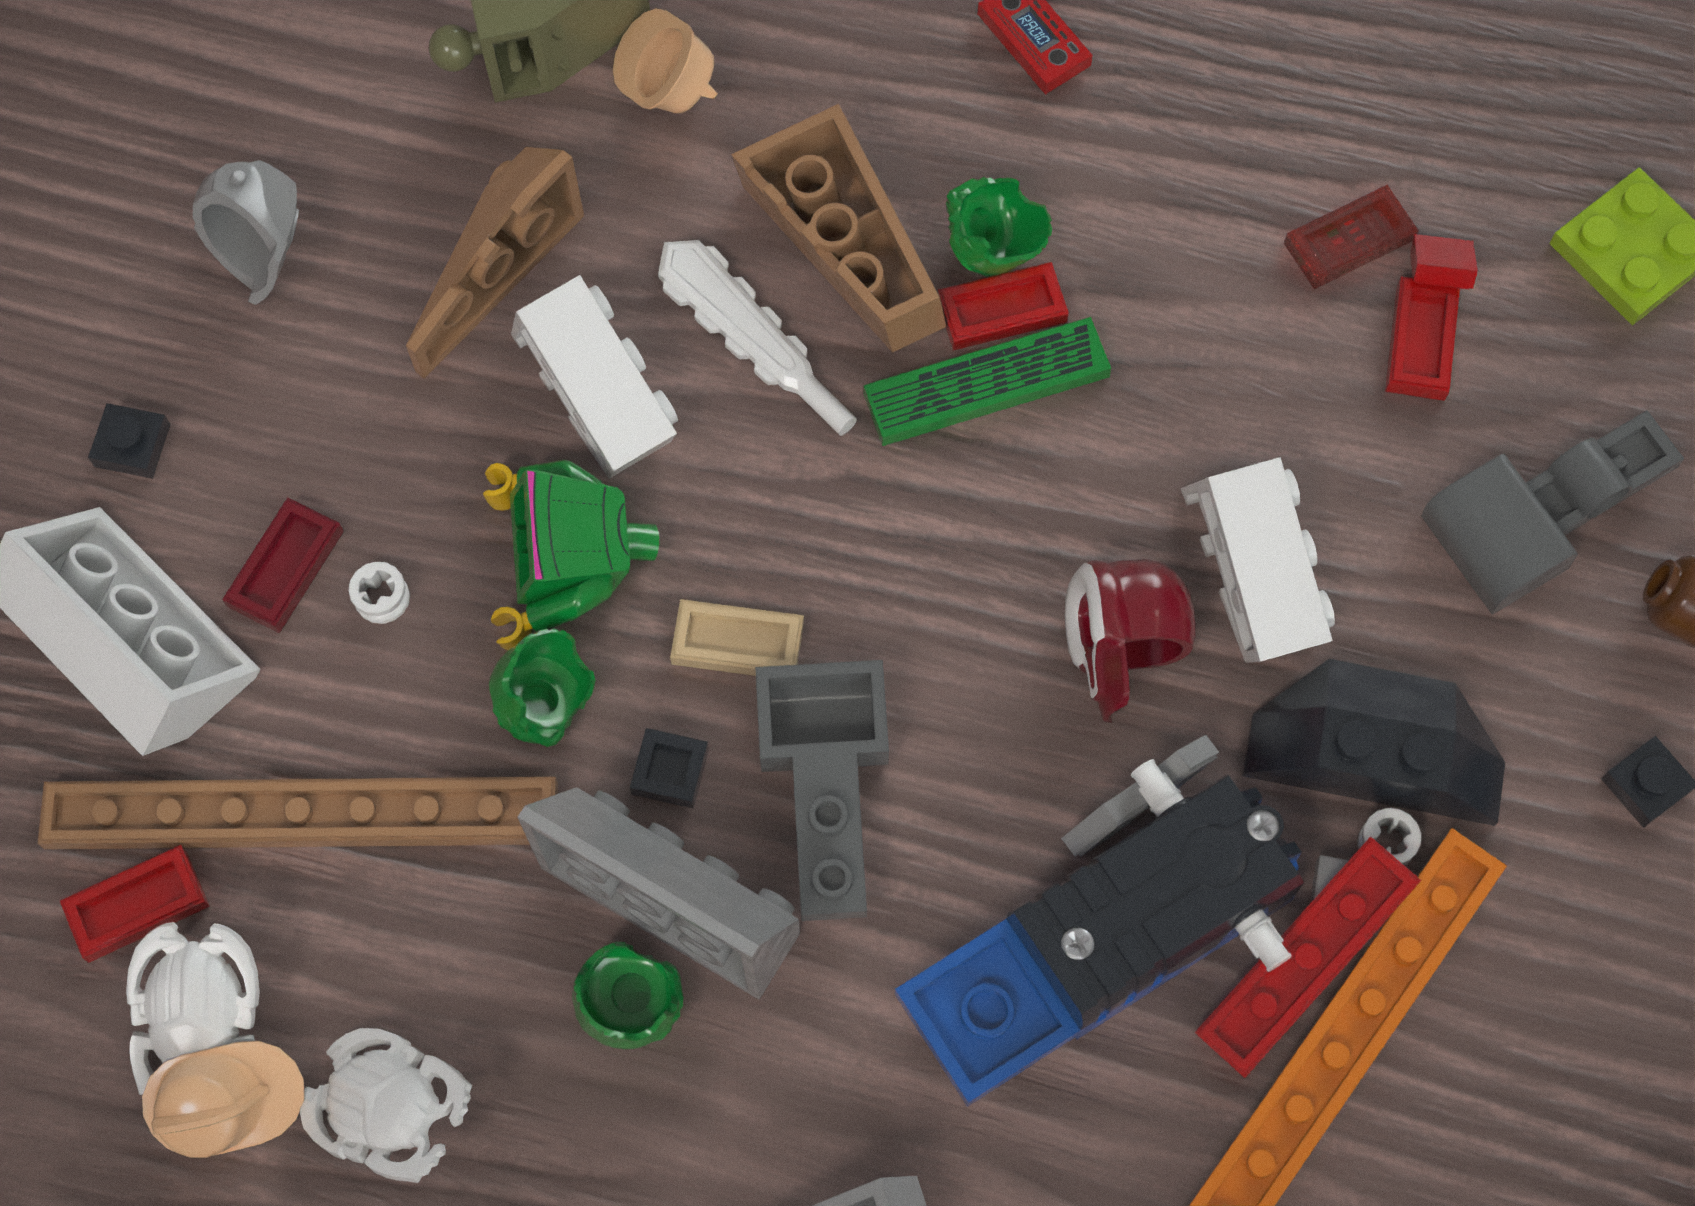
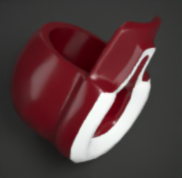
[1065,559,1196,723]

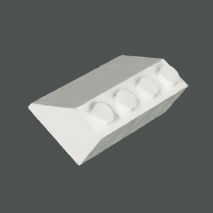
[0,507,260,756]

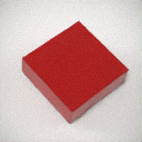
[1410,234,1478,290]

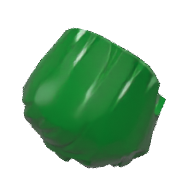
[945,177,1052,277]
[489,629,596,747]
[572,941,684,1050]

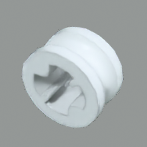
[348,562,410,624]
[1358,808,1421,866]

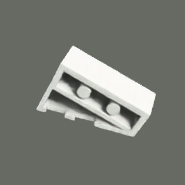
[511,275,678,479]
[1181,457,1335,663]

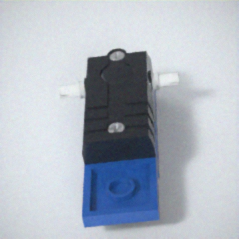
[894,759,1304,1107]

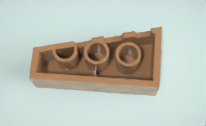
[731,104,946,353]

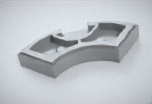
[1061,735,1219,857]

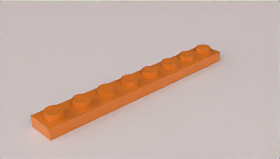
[1189,828,1507,1206]

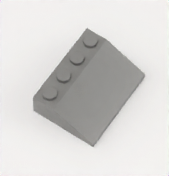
[517,787,800,999]

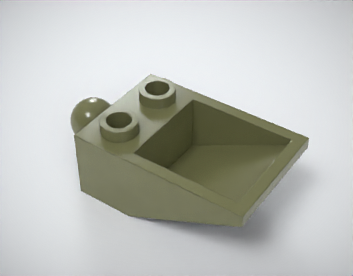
[428,0,650,103]

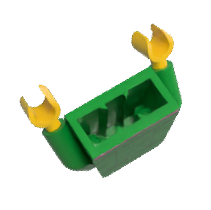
[483,460,659,650]

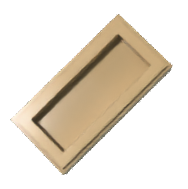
[670,599,804,676]

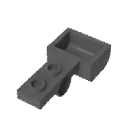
[1421,410,1684,615]
[755,660,889,921]

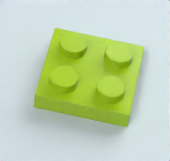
[1549,167,1695,326]

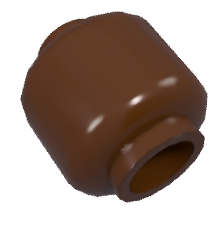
[1643,555,1695,648]

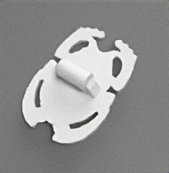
[126,922,260,1095]
[300,1028,473,1183]

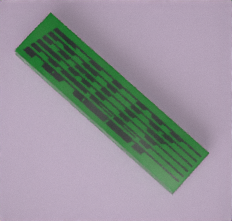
[863,317,1112,446]

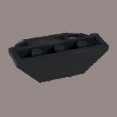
[1242,659,1505,826]

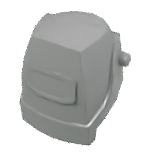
[193,160,299,305]

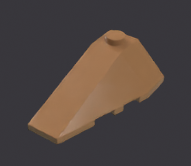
[406,147,584,379]

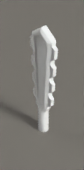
[658,240,857,436]

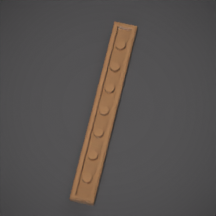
[38,777,558,850]

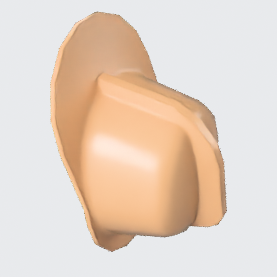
[613,8,718,113]
[142,1041,304,1158]

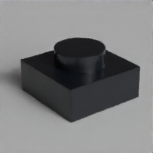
[88,403,171,479]
[630,728,709,809]
[1601,735,1695,828]

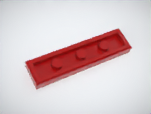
[1194,836,1422,1078]

